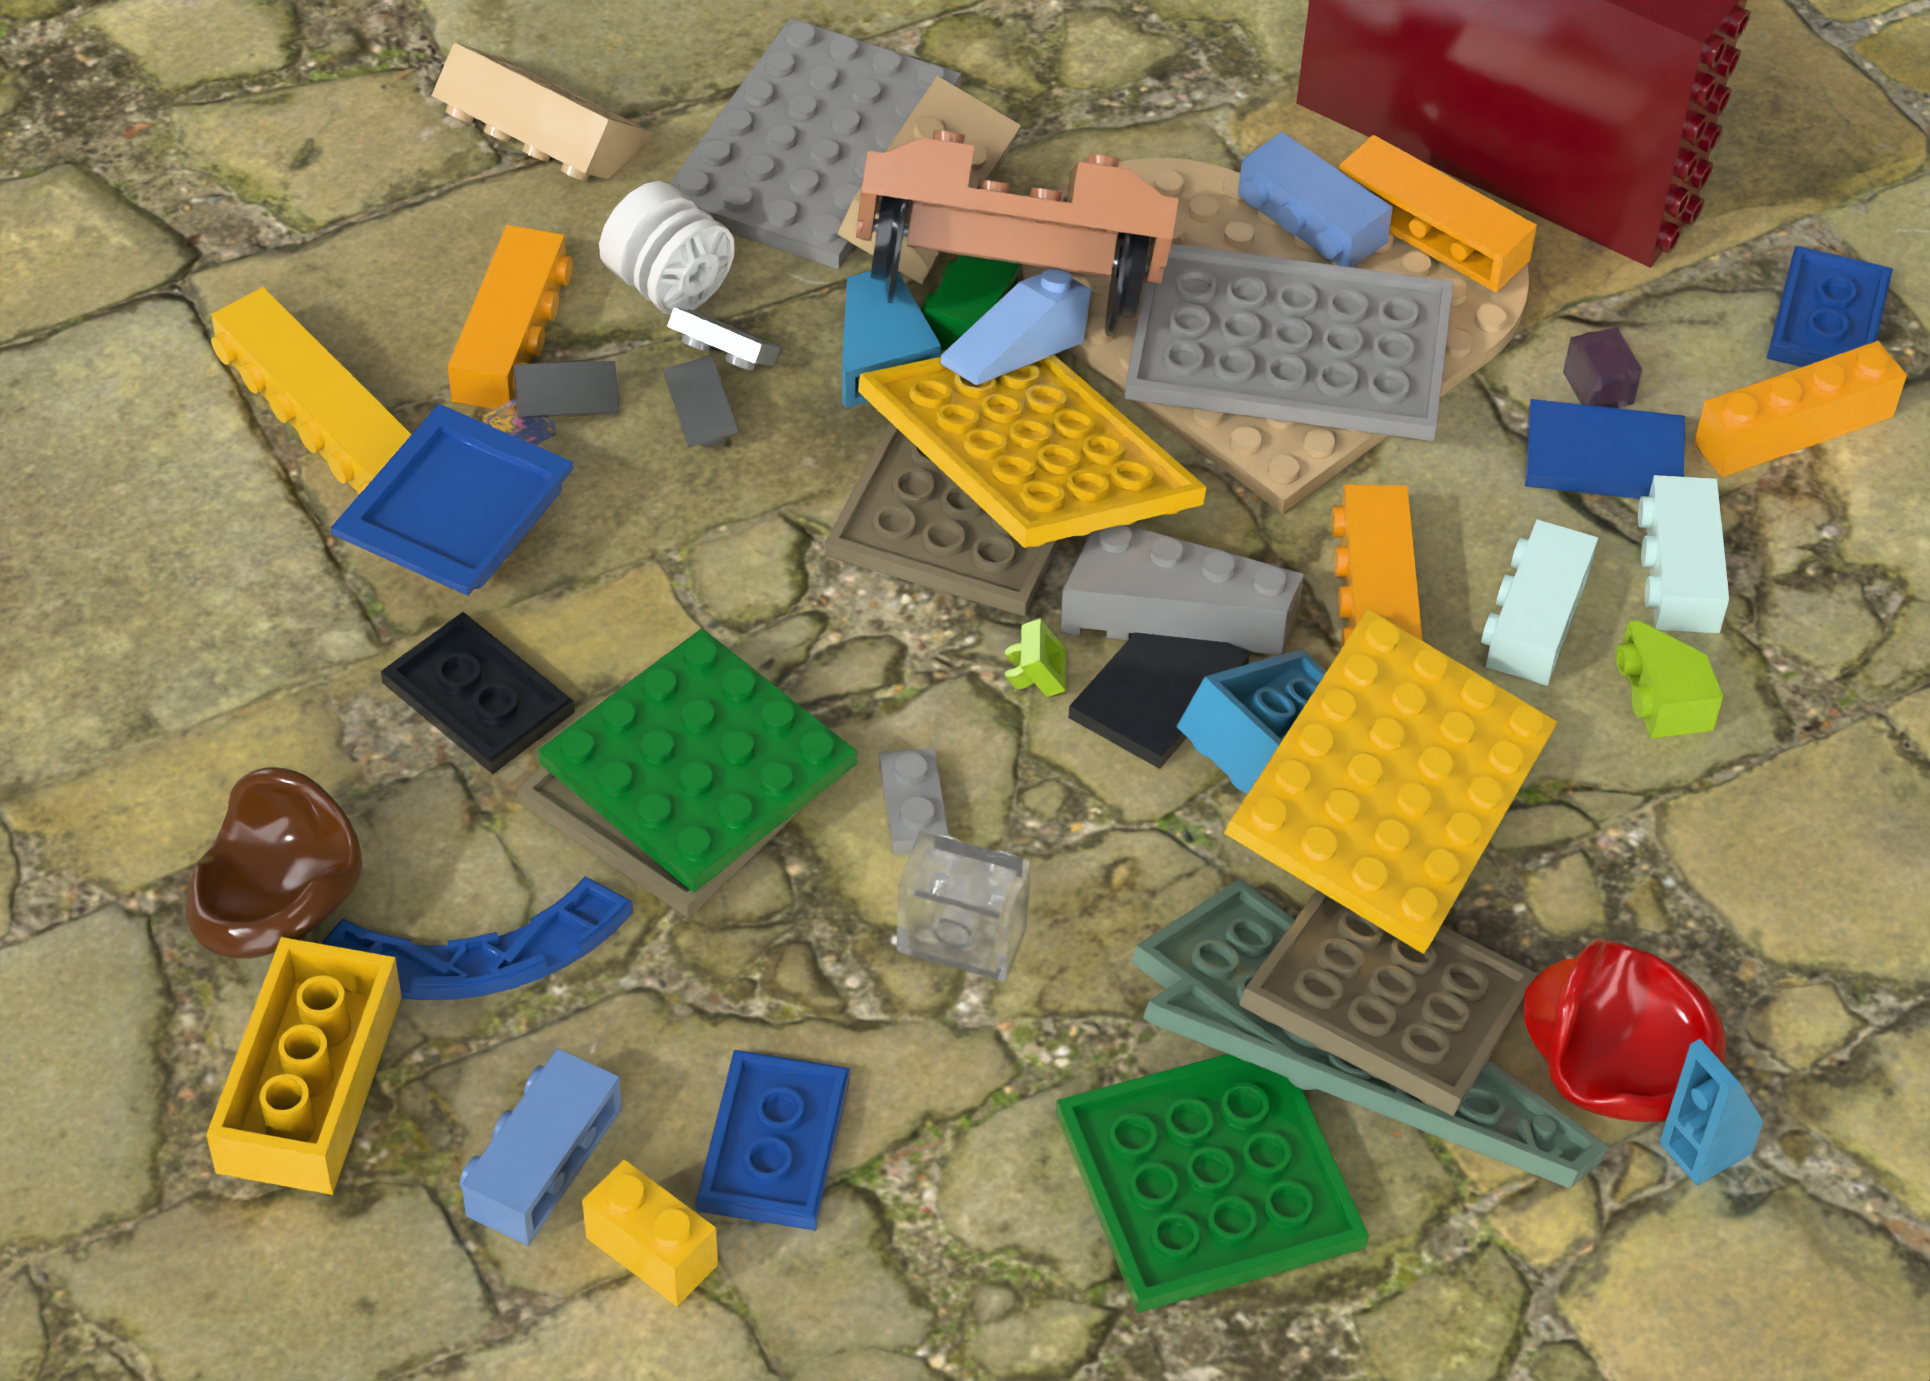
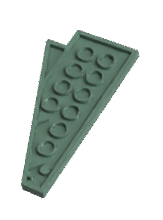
[1131,879,1609,1189]

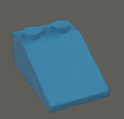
[1177,649,1327,794]

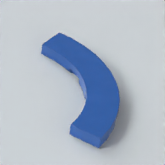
[320,876,633,1000]

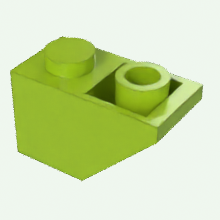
[1616,620,1724,739]

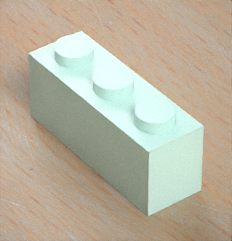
[1638,475,1729,633]
[1481,519,1598,686]

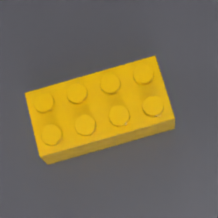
[206,937,402,1195]

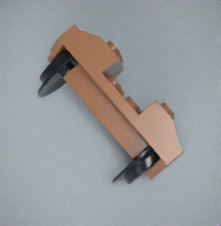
[856,130,1179,337]

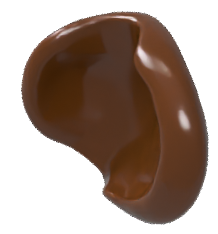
[185,767,362,959]

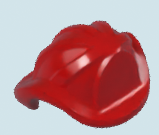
[1523,938,1726,1122]

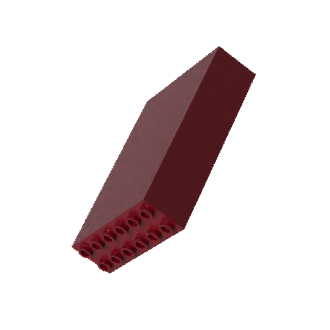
[1296,0,1751,268]

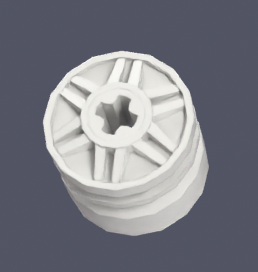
[599,181,735,315]

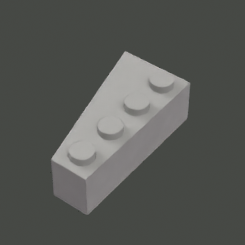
[1060,525,1303,655]

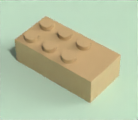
[837,76,1021,285]

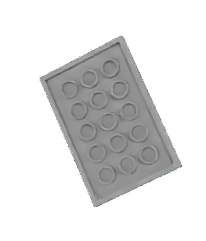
[669,18,961,270]
[1124,243,1453,441]

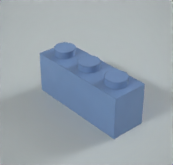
[1238,132,1393,268]
[460,1048,622,1246]

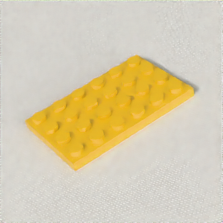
[858,355,1207,548]
[1224,608,1558,954]

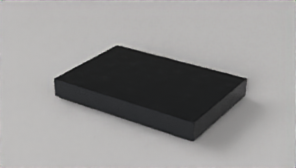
[381,612,575,775]
[1068,632,1250,769]

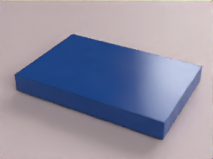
[1766,246,1893,367]
[1525,399,1685,499]
[696,1050,850,1231]

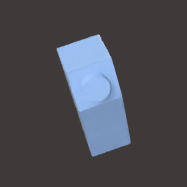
[940,269,1091,385]

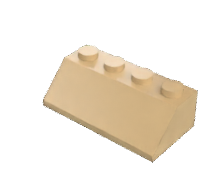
[431,42,653,182]

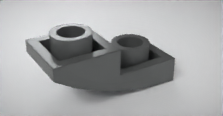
[663,355,738,448]
[513,361,620,419]

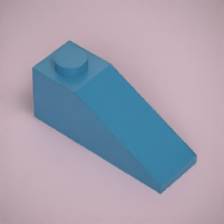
[1659,1039,1764,1186]

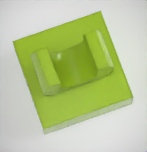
[1005,618,1066,697]

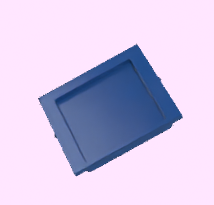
[330,404,574,596]

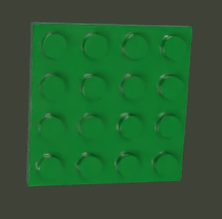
[538,628,857,893]
[1056,1054,1369,1313]

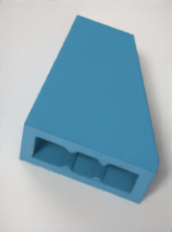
[842,270,941,408]

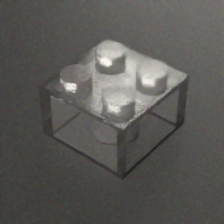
[897,830,1031,982]

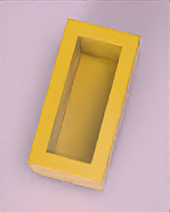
[582,1159,718,1307]

